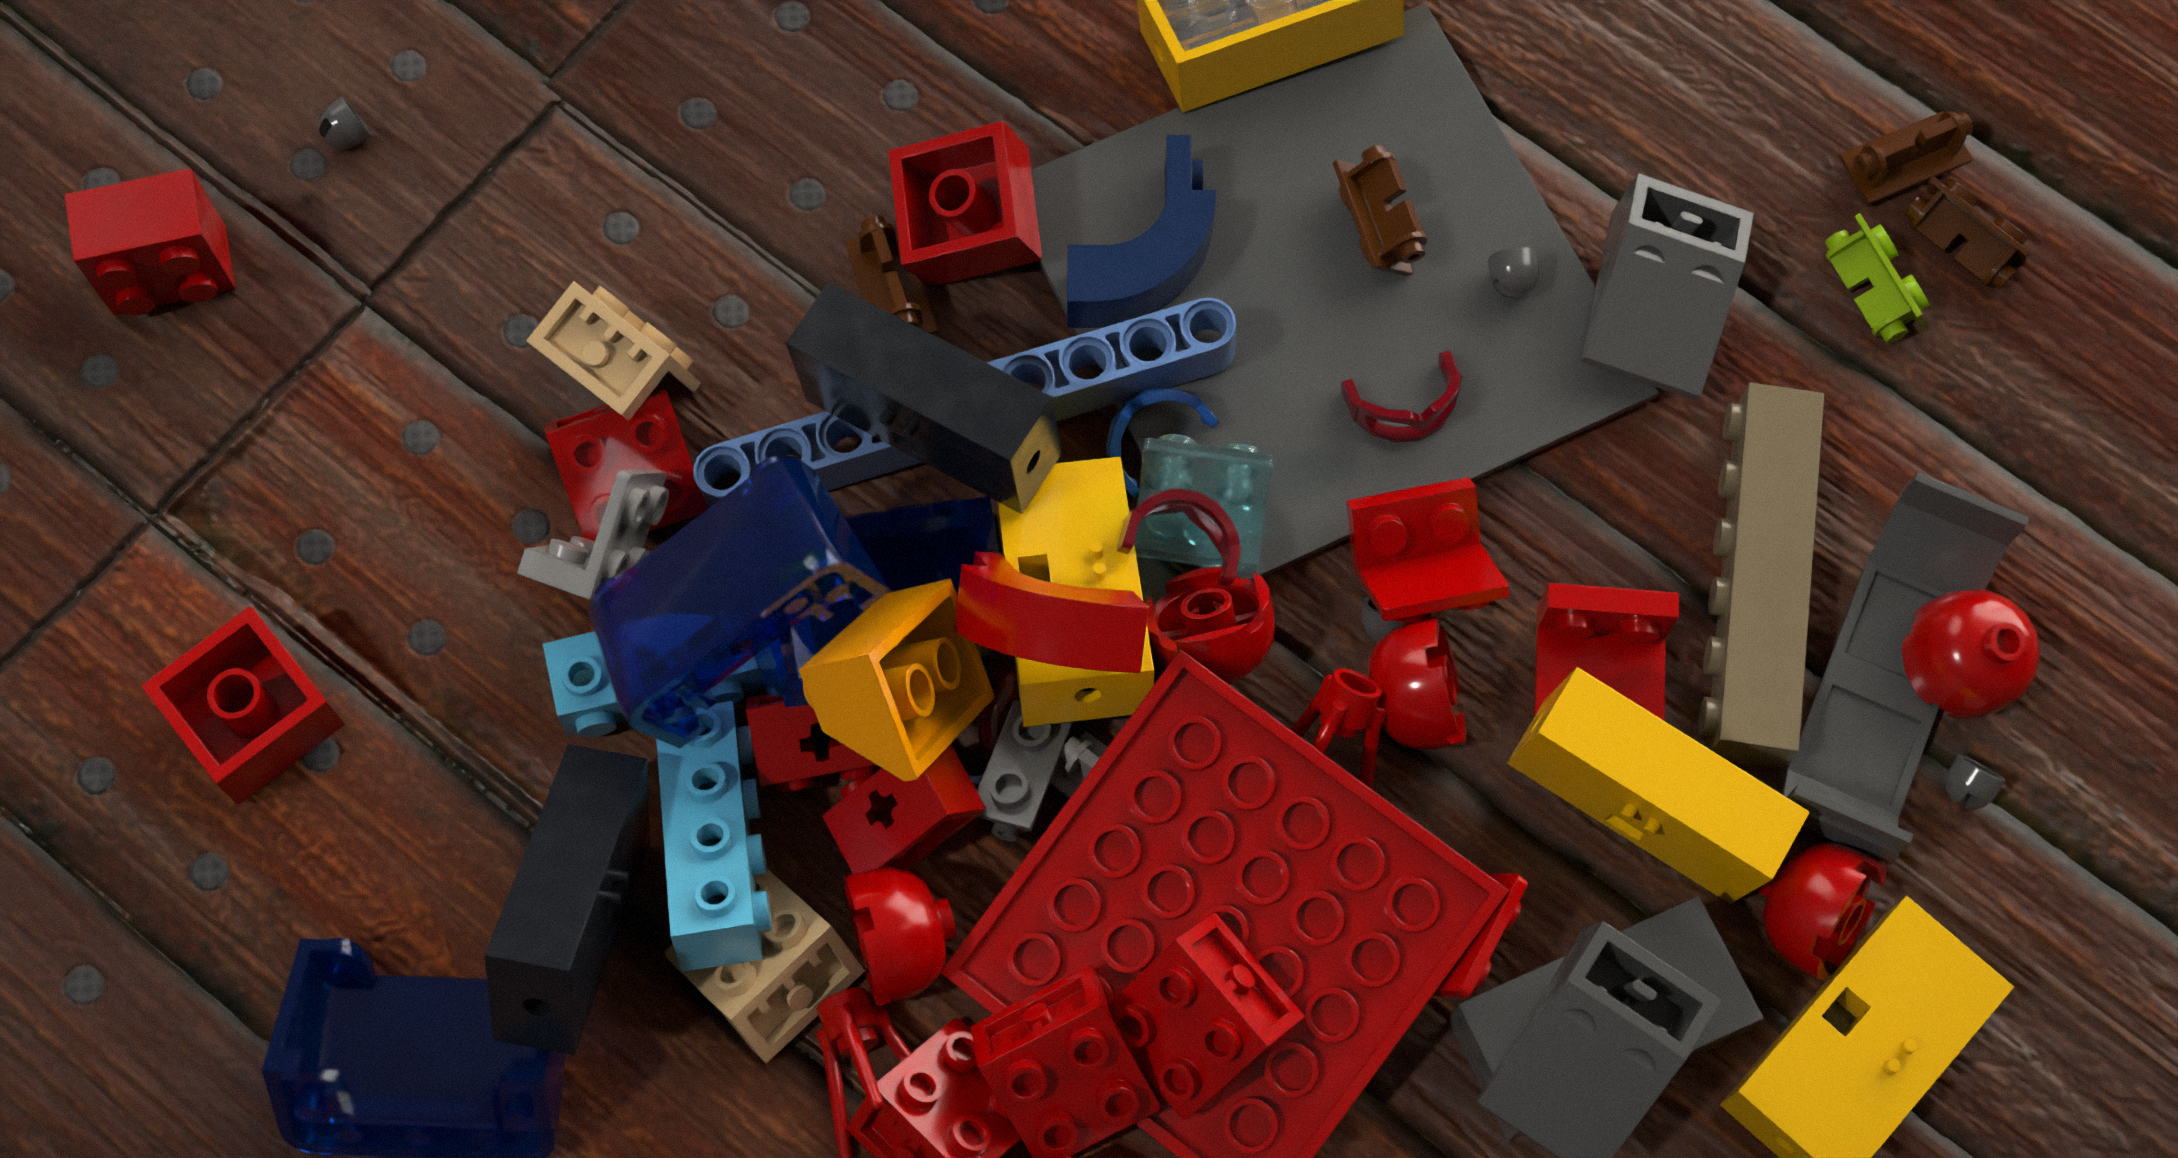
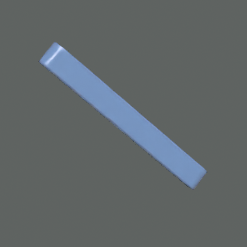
[693,297,1236,519]

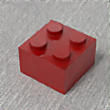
[888,121,1043,287]
[64,168,236,315]
[141,605,346,805]

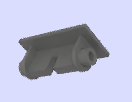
[977,700,1074,842]

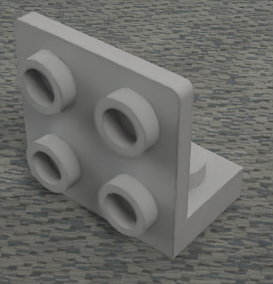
[517,468,669,600]

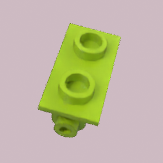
[1825,213,1930,344]

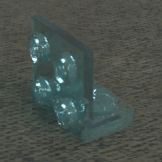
[1134,434,1275,573]

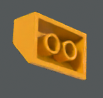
[799,578,995,782]

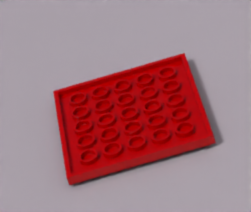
[940,649,1509,1158]

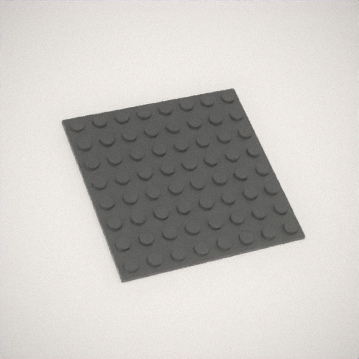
[1031,3,1659,582]

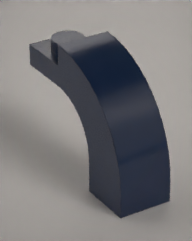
[1067,135,1217,328]

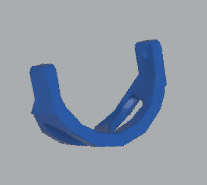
[1106,388,1220,497]

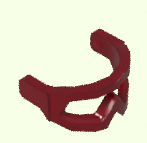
[1341,351,1463,443]
[1117,488,1242,588]

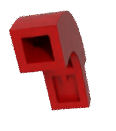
[954,551,1149,673]

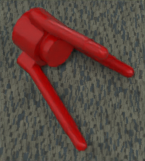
[1291,668,1388,789]
[816,987,912,1158]

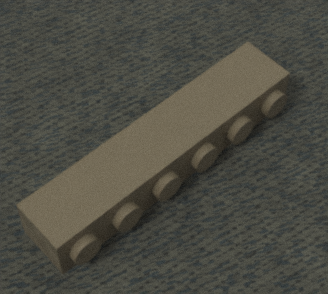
[1698,382,1824,769]

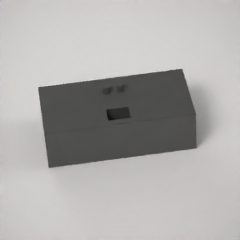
[1448,896,1763,1142]

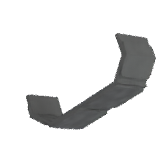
[1781,472,2029,865]

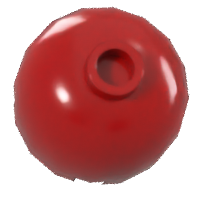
[1145,566,1275,685]
[1901,589,2040,720]
[1369,616,1467,750]
[1759,843,1887,980]
[843,867,957,1007]

